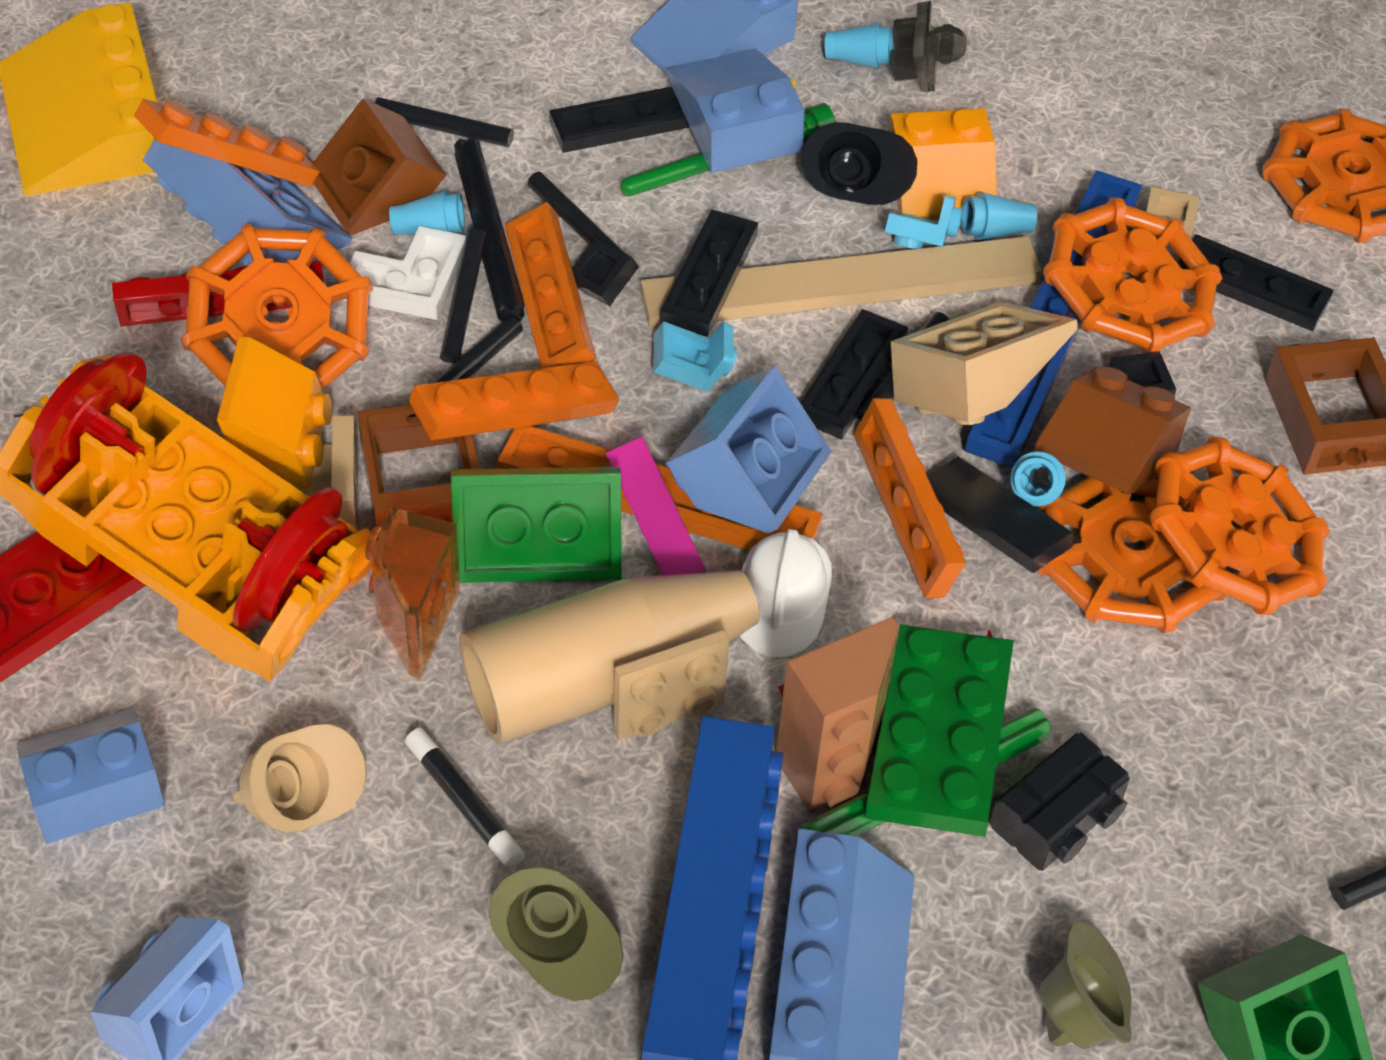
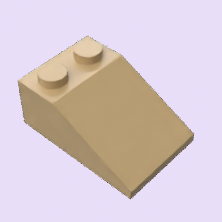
[891,301,1078,425]

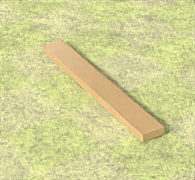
[640,236,1042,329]

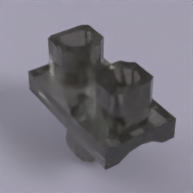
[890,1,967,92]

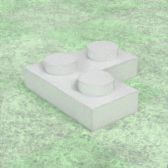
[342,226,466,320]

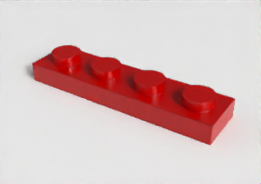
[112,261,324,327]

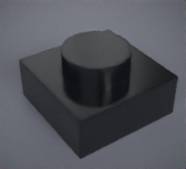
[572,238,639,307]
[1108,351,1177,396]

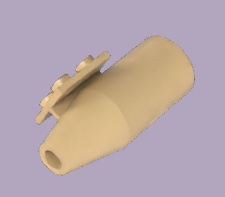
[459,570,760,745]

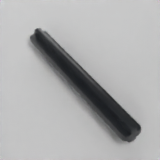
[454,137,525,322]

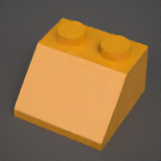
[888,108,997,220]
[217,337,332,489]

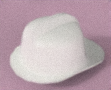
[740,529,832,658]

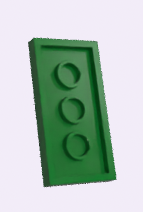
[866,624,1014,837]

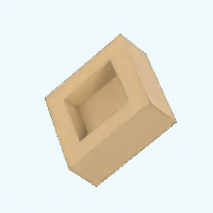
[1146,186,1200,238]

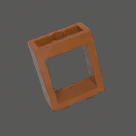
[1265,337,1386,474]
[357,404,480,546]

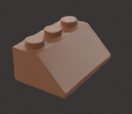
[777,616,899,813]

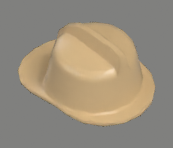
[232,724,366,833]

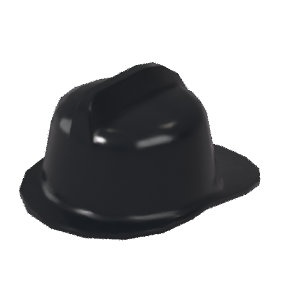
[801,122,918,205]

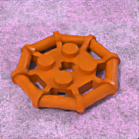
[1262,108,1386,243]
[1043,198,1222,353]
[181,223,373,390]
[1149,437,1330,615]
[1038,476,1227,633]

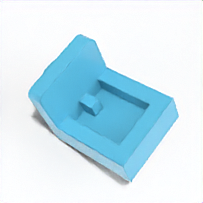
[885,194,964,249]
[653,321,737,391]

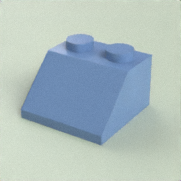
[17,707,165,844]

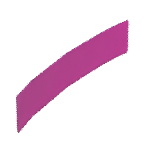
[606,437,707,575]

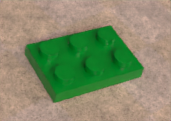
[451,467,622,583]

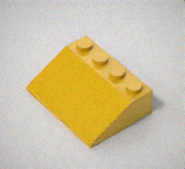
[0,2,158,196]

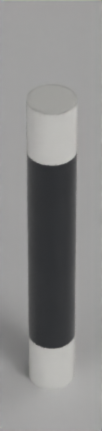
[405,728,525,869]

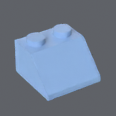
[90,917,244,1060]

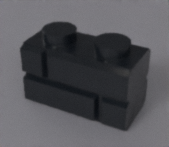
[990,732,1130,871]

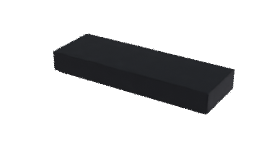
[549,86,690,153]
[660,209,759,337]
[1177,234,1334,332]
[800,309,908,440]
[927,456,1073,573]

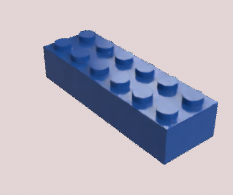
[642,716,784,1060]

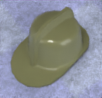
[488,866,624,1001]
[1039,921,1132,1049]

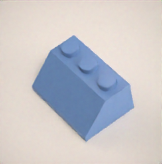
[666,365,832,533]

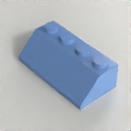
[143,139,353,266]
[769,829,914,1060]

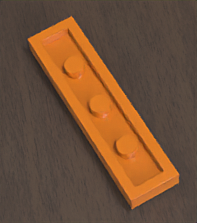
[134,98,320,187]
[505,202,597,368]
[408,361,620,441]
[853,398,966,599]

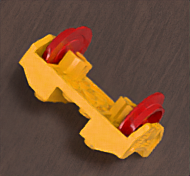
[0,352,379,682]

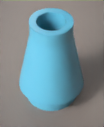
[825,22,893,69]
[389,190,465,236]
[960,191,1037,241]
[1011,452,1065,506]

